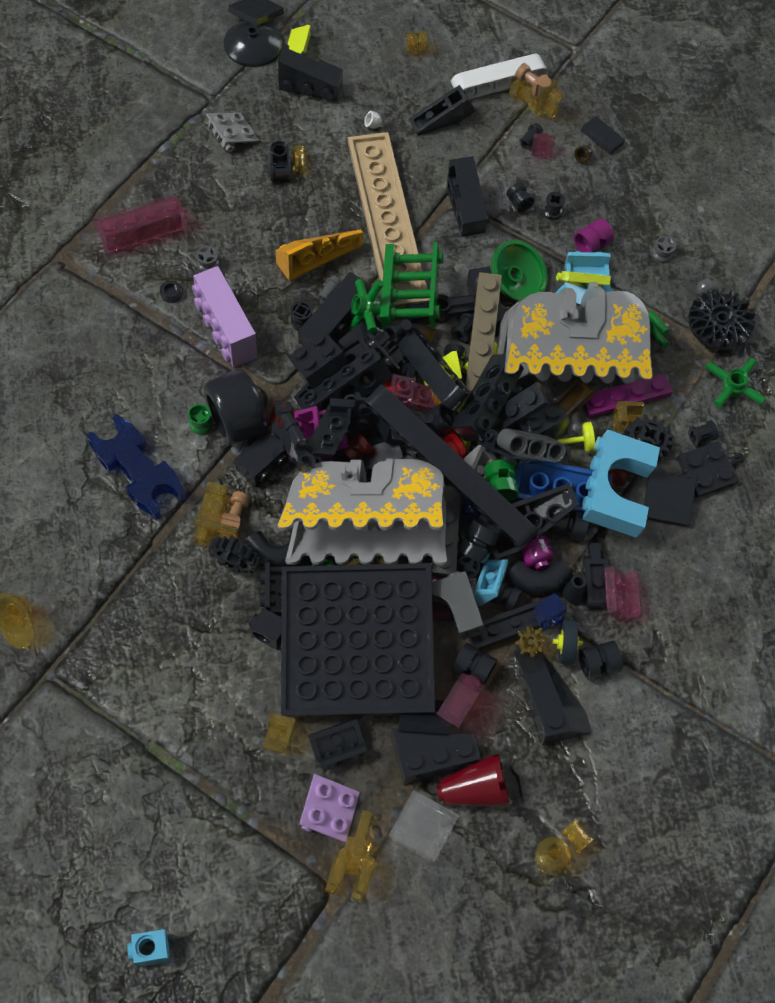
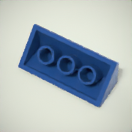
[515,461,613,512]

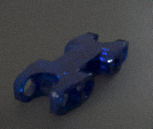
[86,414,187,520]

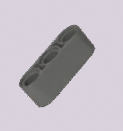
[497,429,566,463]

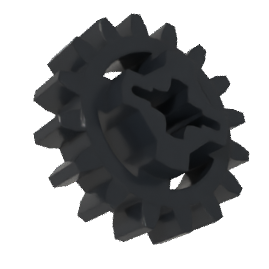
[623,415,674,462]
[208,536,261,574]

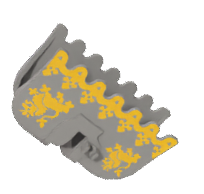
[496,282,652,384]
[277,458,447,565]

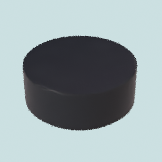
[159,281,182,303]

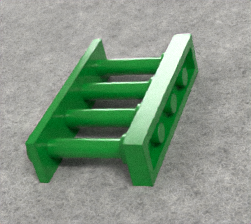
[380,242,444,329]

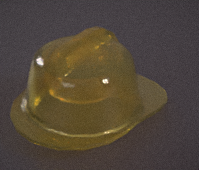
[0,593,34,649]

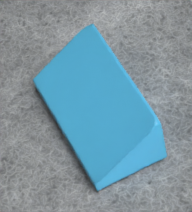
[474,559,508,606]

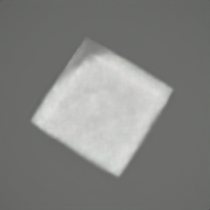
[388,790,459,863]

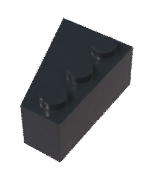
[446,156,490,237]

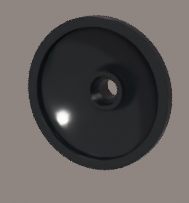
[223,21,283,67]

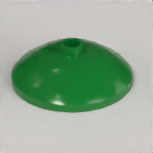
[491,240,547,302]

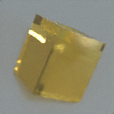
[613,401,644,433]
[263,712,296,755]

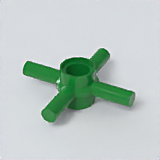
[348,279,384,334]
[705,358,766,409]

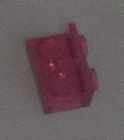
[604,566,643,622]

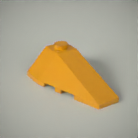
[276,229,363,281]

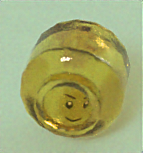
[534,837,571,875]

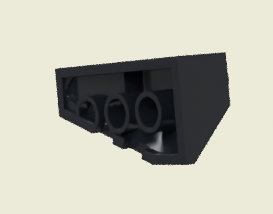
[514,646,590,745]

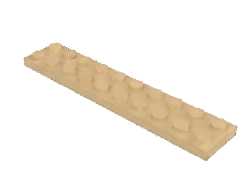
[348,132,430,309]

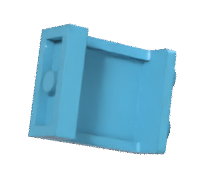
[565,251,614,292]

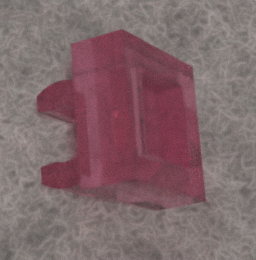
[531,133,554,158]

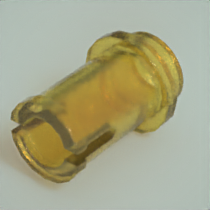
[291,145,308,173]

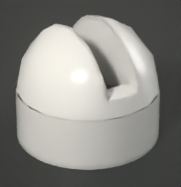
[365,111,382,129]

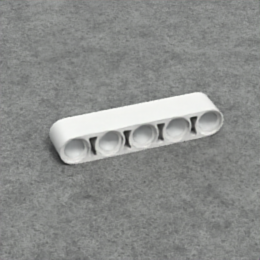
[451,54,548,99]

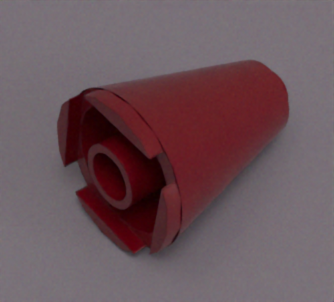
[436,754,510,807]

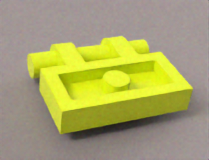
[556,271,611,288]

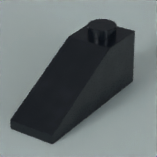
[409,84,476,135]

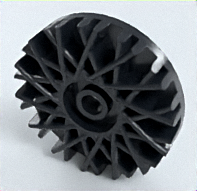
[688,288,756,350]

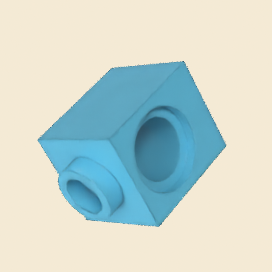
[127,929,170,967]

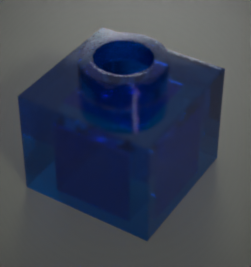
[532,593,567,629]

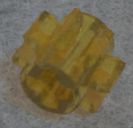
[515,625,548,657]

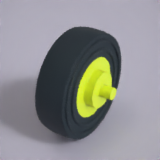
[553,620,583,665]

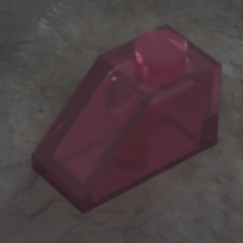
[437,673,485,728]

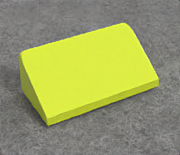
[287,25,311,54]

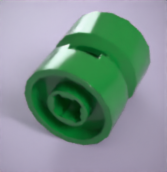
[484,459,519,502]

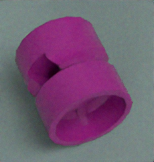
[573,218,614,253]

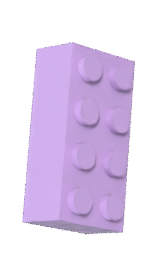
[192,266,258,368]

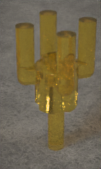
[325,810,375,902]

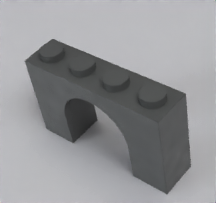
[432,571,486,640]

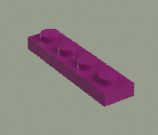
[583,373,673,419]

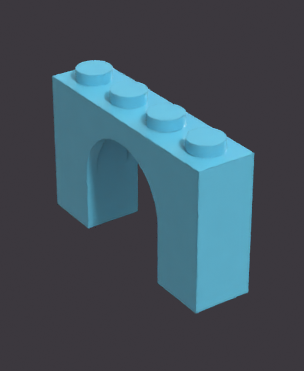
[581,429,660,537]

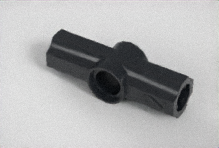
[408,294,475,323]

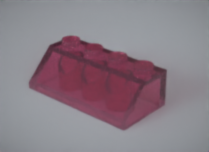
[91,194,187,254]

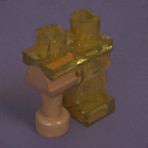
[509,63,564,119]
[194,482,251,546]

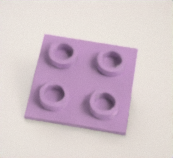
[299,774,360,842]

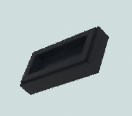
[581,116,625,154]

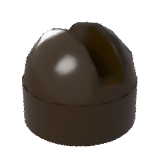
[574,145,592,163]

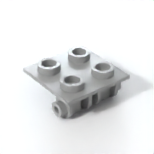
[206,112,260,153]

